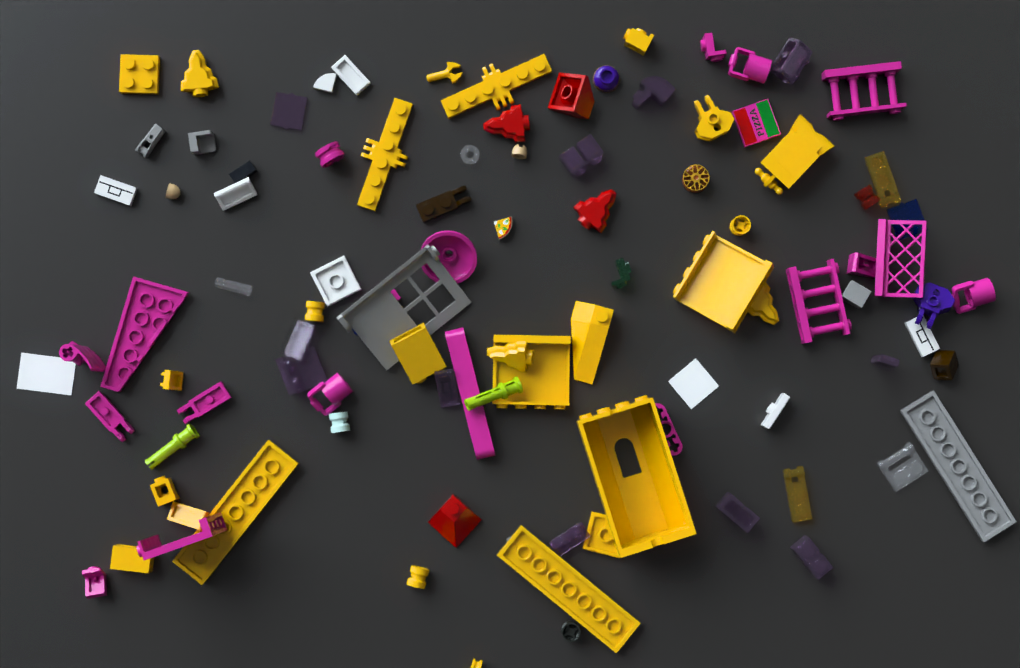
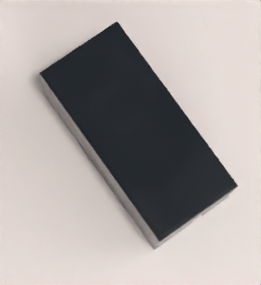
[229,160,257,183]

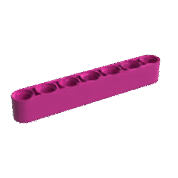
[445,327,496,460]

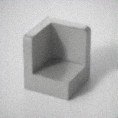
[188,130,217,155]
[842,280,871,309]

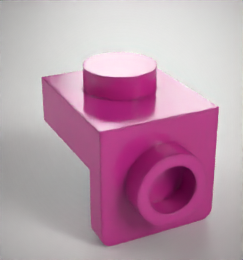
[700,33,727,62]
[82,566,107,599]

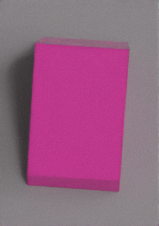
[847,252,876,278]

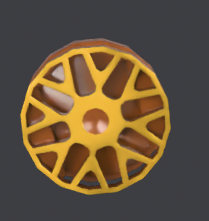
[682,164,710,193]

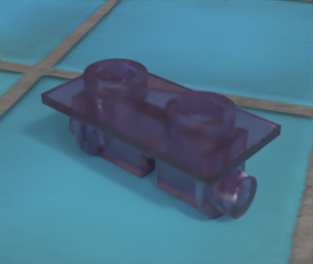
[549,522,590,556]

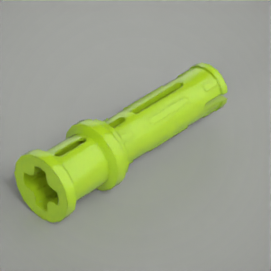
[464,376,523,411]
[145,423,200,470]

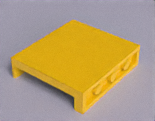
[673,231,774,333]
[492,335,571,409]

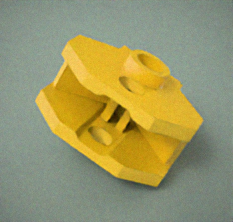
[694,95,734,142]

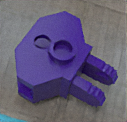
[913,282,955,329]

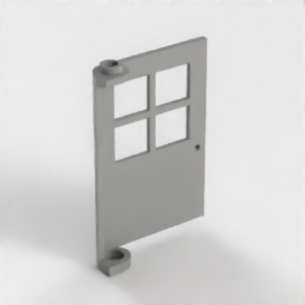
[336,245,471,371]

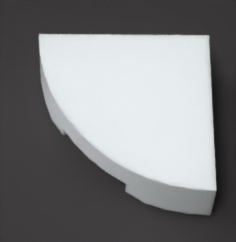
[313,73,337,93]

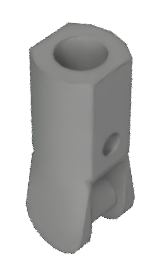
[135,124,166,158]

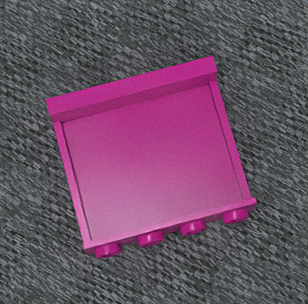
[137,512,227,560]

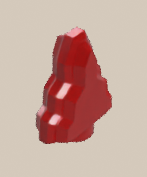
[483,104,530,142]
[573,189,617,233]

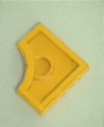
[582,511,620,558]

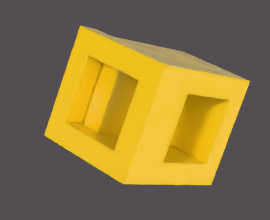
[623,28,654,56]
[150,475,180,507]

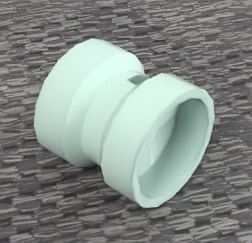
[329,411,350,433]

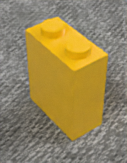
[389,323,447,385]

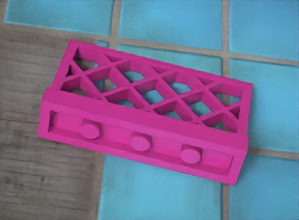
[874,219,927,298]

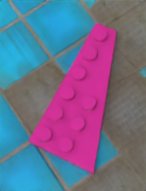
[100,276,189,392]

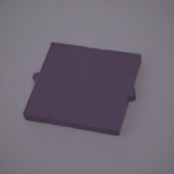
[270,92,308,131]

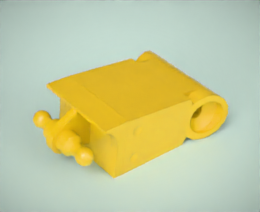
[755,114,835,195]

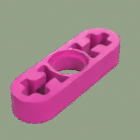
[655,403,683,456]

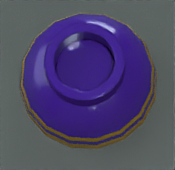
[593,65,620,93]

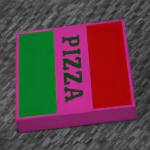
[731,99,781,148]

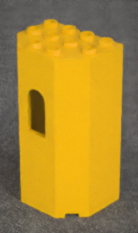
[576,395,697,558]

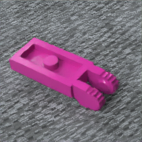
[177,381,232,424]
[85,391,135,442]

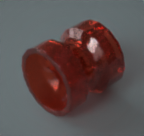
[854,184,880,210]

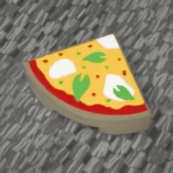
[494,216,512,240]

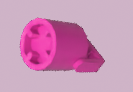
[728,47,772,84]
[952,278,996,314]
[307,372,353,416]

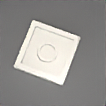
[310,256,362,307]

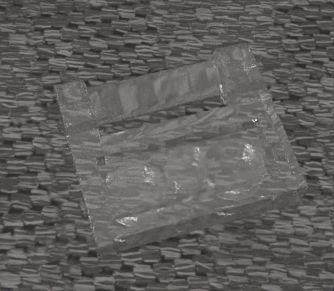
[877,442,928,492]

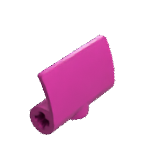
[59,341,106,372]

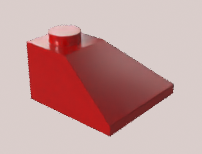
[548,73,595,119]
[428,494,482,548]

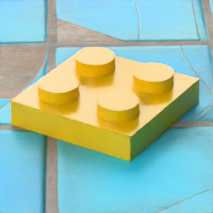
[119,54,160,95]

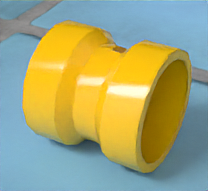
[729,215,751,236]
[305,301,325,322]
[407,565,430,589]

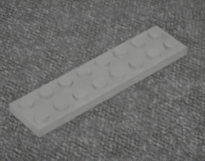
[900,390,1016,542]

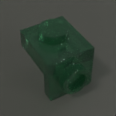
[610,258,631,289]

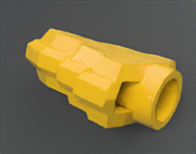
[181,50,219,97]
[748,282,779,325]
[487,341,534,372]

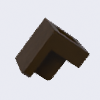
[930,350,959,380]

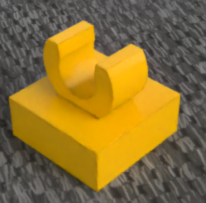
[160,370,184,391]

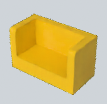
[110,544,155,573]

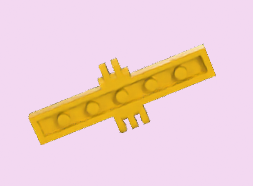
[440,54,552,119]
[357,98,413,212]

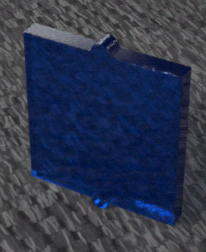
[886,199,928,240]

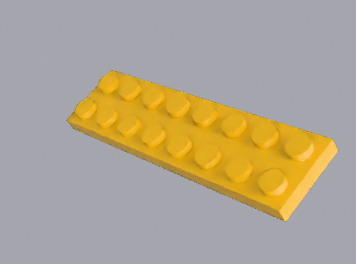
[172,440,299,585]
[497,525,641,653]

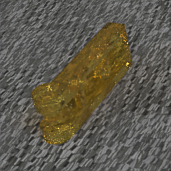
[864,151,901,208]
[783,466,812,522]

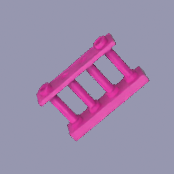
[821,61,907,121]
[786,259,852,344]

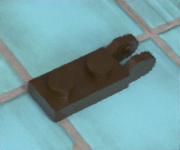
[416,186,471,223]

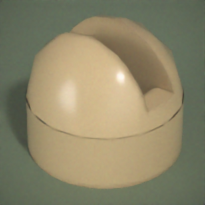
[511,144,527,159]
[165,183,180,199]

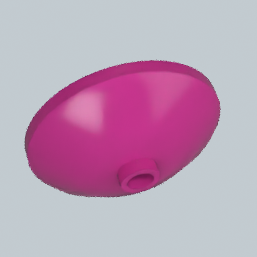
[421,231,477,284]

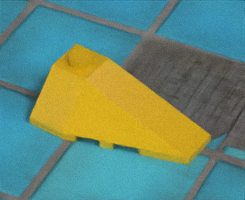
[571,301,614,385]

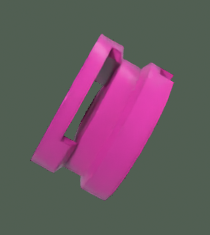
[315,141,345,168]

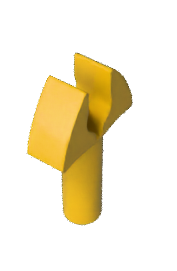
[426,62,463,84]

